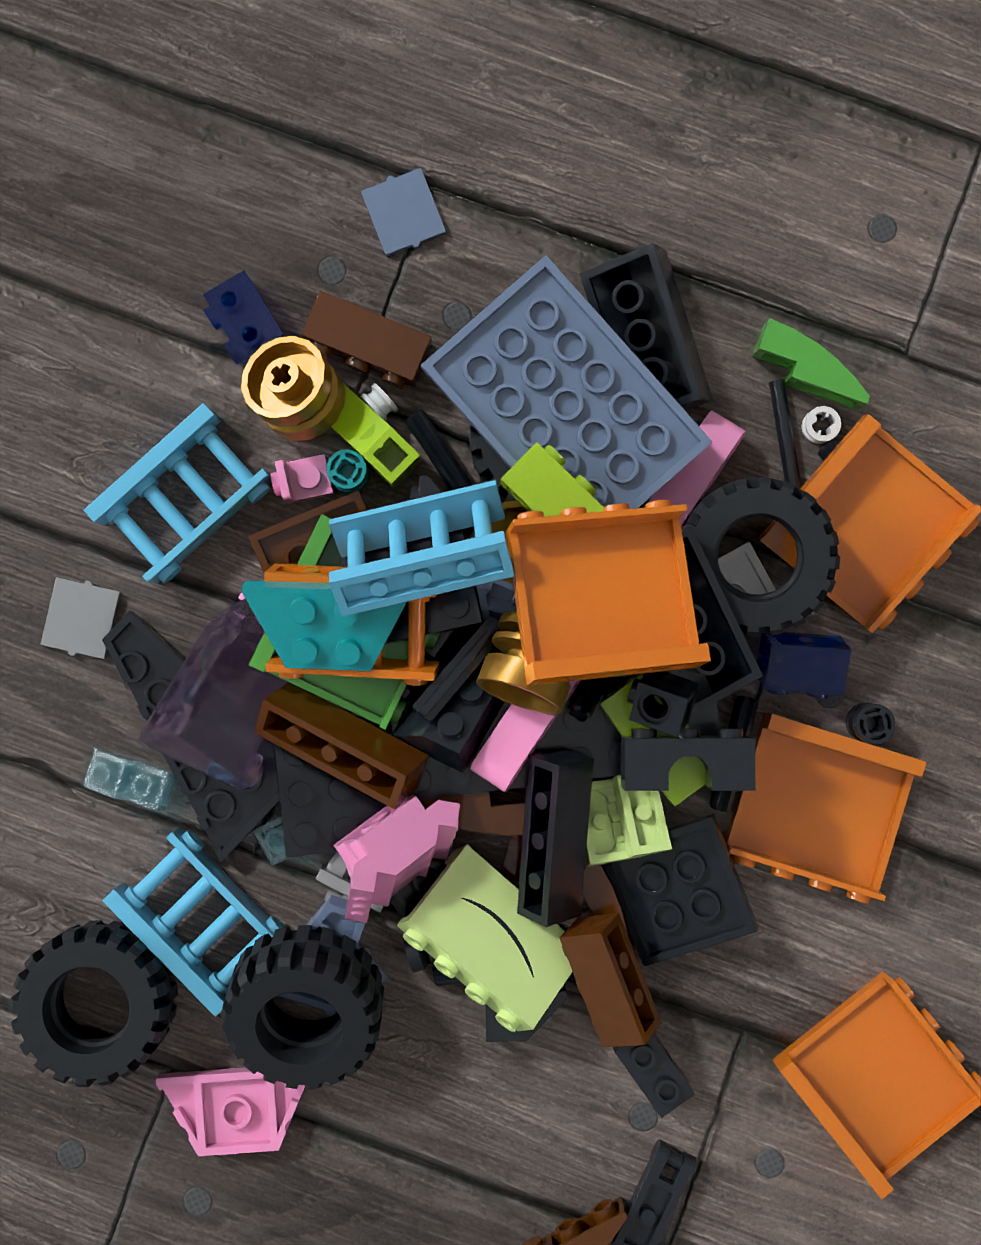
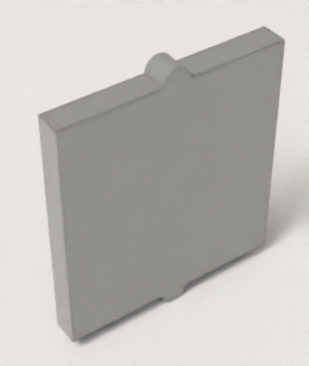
[40,577,121,659]

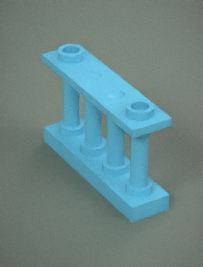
[83,403,271,584]
[329,480,515,616]
[102,827,285,1017]

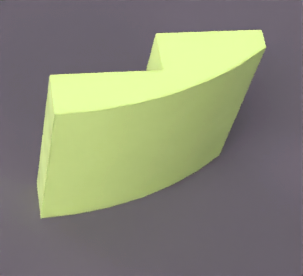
[585,775,672,867]

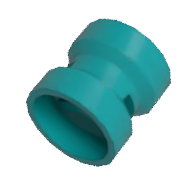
[326,449,370,493]

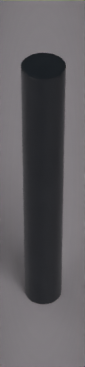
[769,379,802,488]

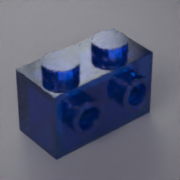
[203,270,285,365]
[757,632,852,698]

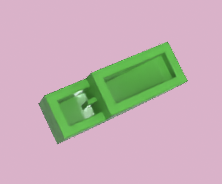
[752,318,870,411]

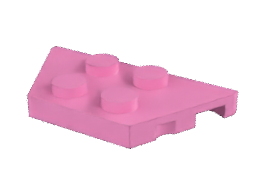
[156,1067,305,1157]

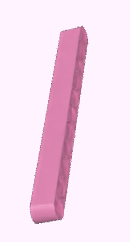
[470,410,746,792]

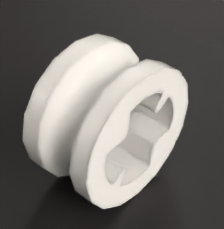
[360,383,399,422]
[801,406,841,444]

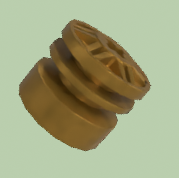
[476,611,571,715]

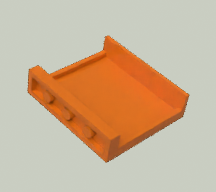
[758,414,981,633]
[506,500,711,686]
[725,712,927,904]
[772,971,981,1200]

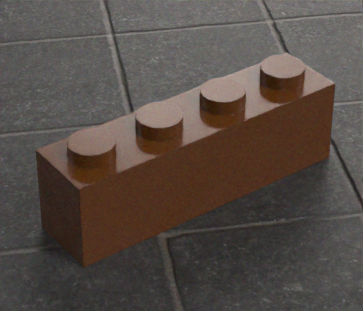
[254,682,429,810]

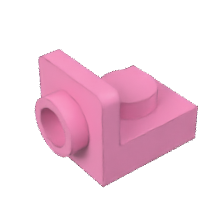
[271,454,334,504]

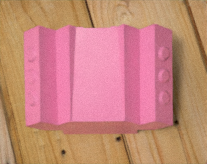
[333,795,460,923]

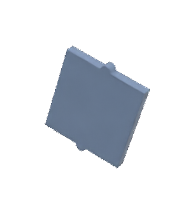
[361,168,446,257]

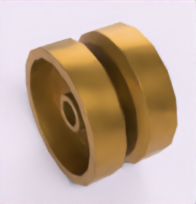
[241,336,345,441]

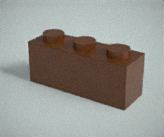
[301,290,433,389]
[559,913,661,1047]

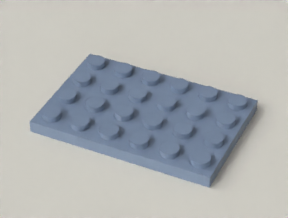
[421,255,712,509]

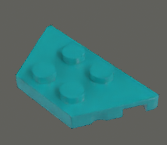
[242,580,407,671]

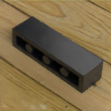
[517,748,594,927]

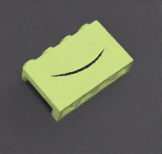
[397,844,573,1032]

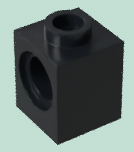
[627,671,700,737]

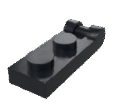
[612,1139,696,1245]

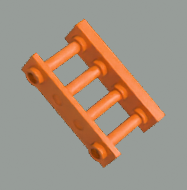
[264,564,440,686]

